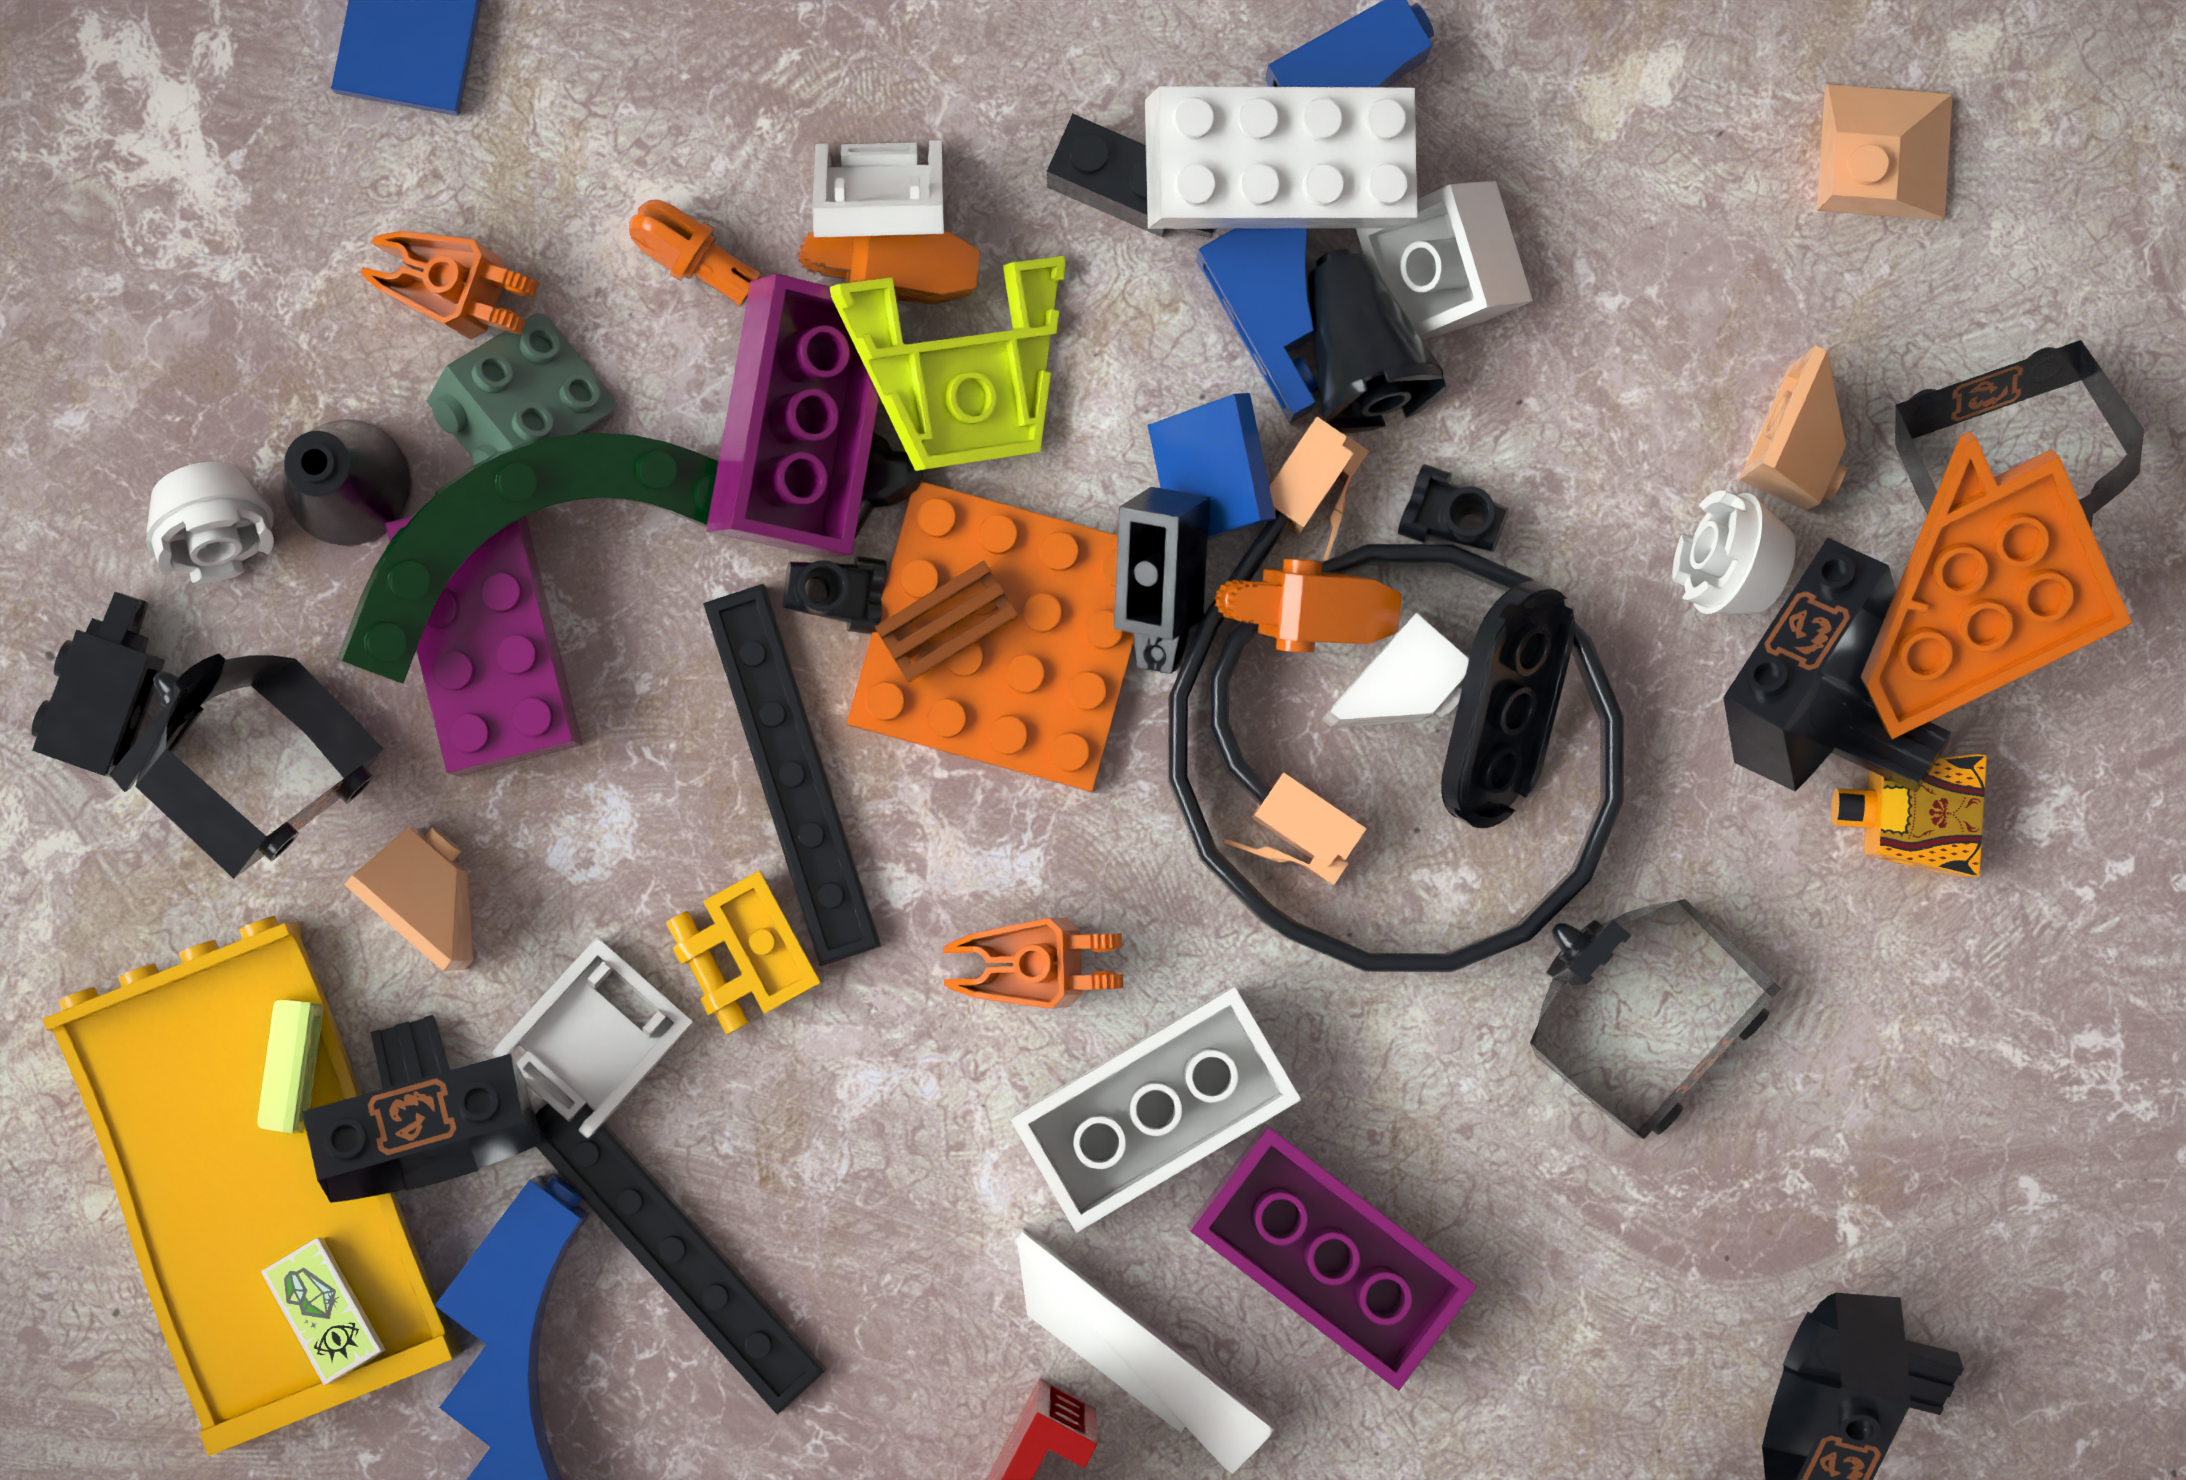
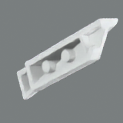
[1017,1229,1275,1474]

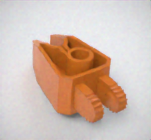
[360,231,539,340]
[797,231,980,304]
[1214,558,1402,653]
[943,918,1124,1009]

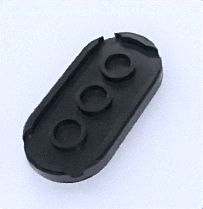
[1441,581,1575,829]

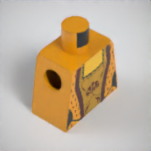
[1831,754,1987,878]

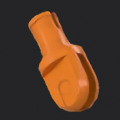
[629,199,762,307]

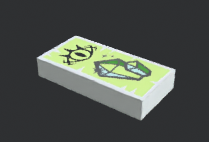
[261,1238,386,1385]

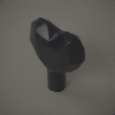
[854,432,924,539]

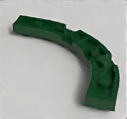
[337,433,718,684]

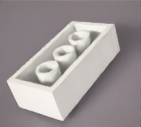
[1145,86,1417,229]
[1010,986,1301,1233]

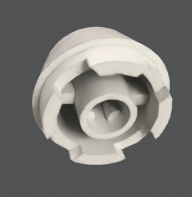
[145,462,274,584]
[1672,490,1796,614]

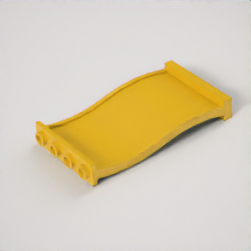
[42,916,463,1456]

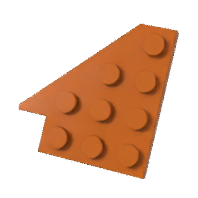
[1861,431,2132,739]

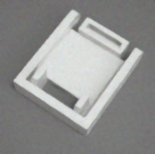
[812,140,944,237]
[492,937,693,1139]

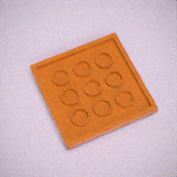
[846,481,1134,793]

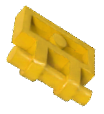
[666,870,822,1035]

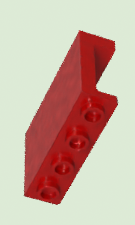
[986,1378,1098,1480]

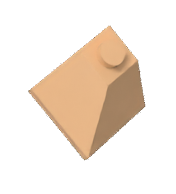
[1817,84,1953,220]
[1739,345,1847,511]
[344,827,473,971]

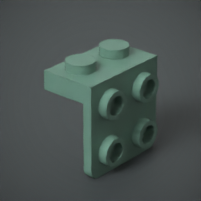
[426,313,616,465]

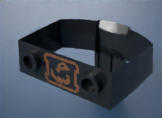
[1895,340,2144,530]
[1723,537,1951,792]
[109,653,384,879]
[1530,899,1781,1139]
[302,1015,543,1203]
[1762,1292,1964,1480]

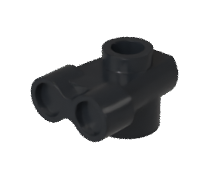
[1398,464,1509,552]
[783,556,886,634]

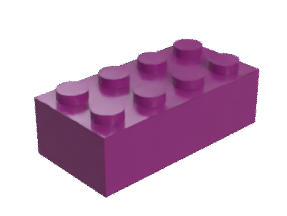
[706,273,879,557]
[385,516,583,777]
[1187,1123,1477,1391]

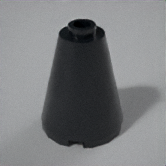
[1308,248,1446,434]
[283,419,412,547]

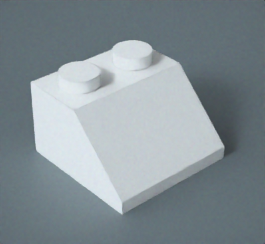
[1356,180,1533,340]
[1322,613,1469,727]

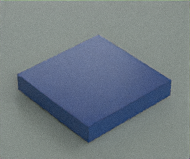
[331,0,482,116]
[1148,393,1276,540]

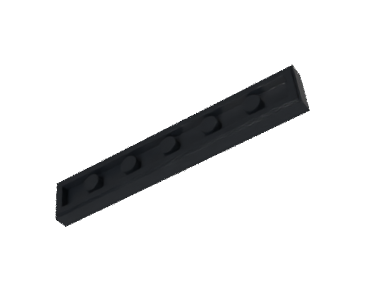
[703,583,882,966]
[535,1103,826,1415]

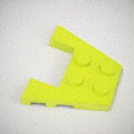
[830,256,1066,471]

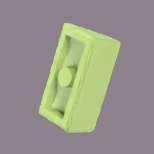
[257,1000,324,1133]

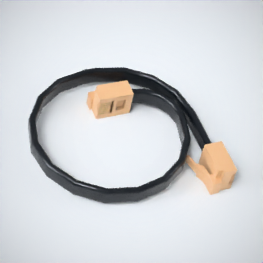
[1168,417,1624,972]

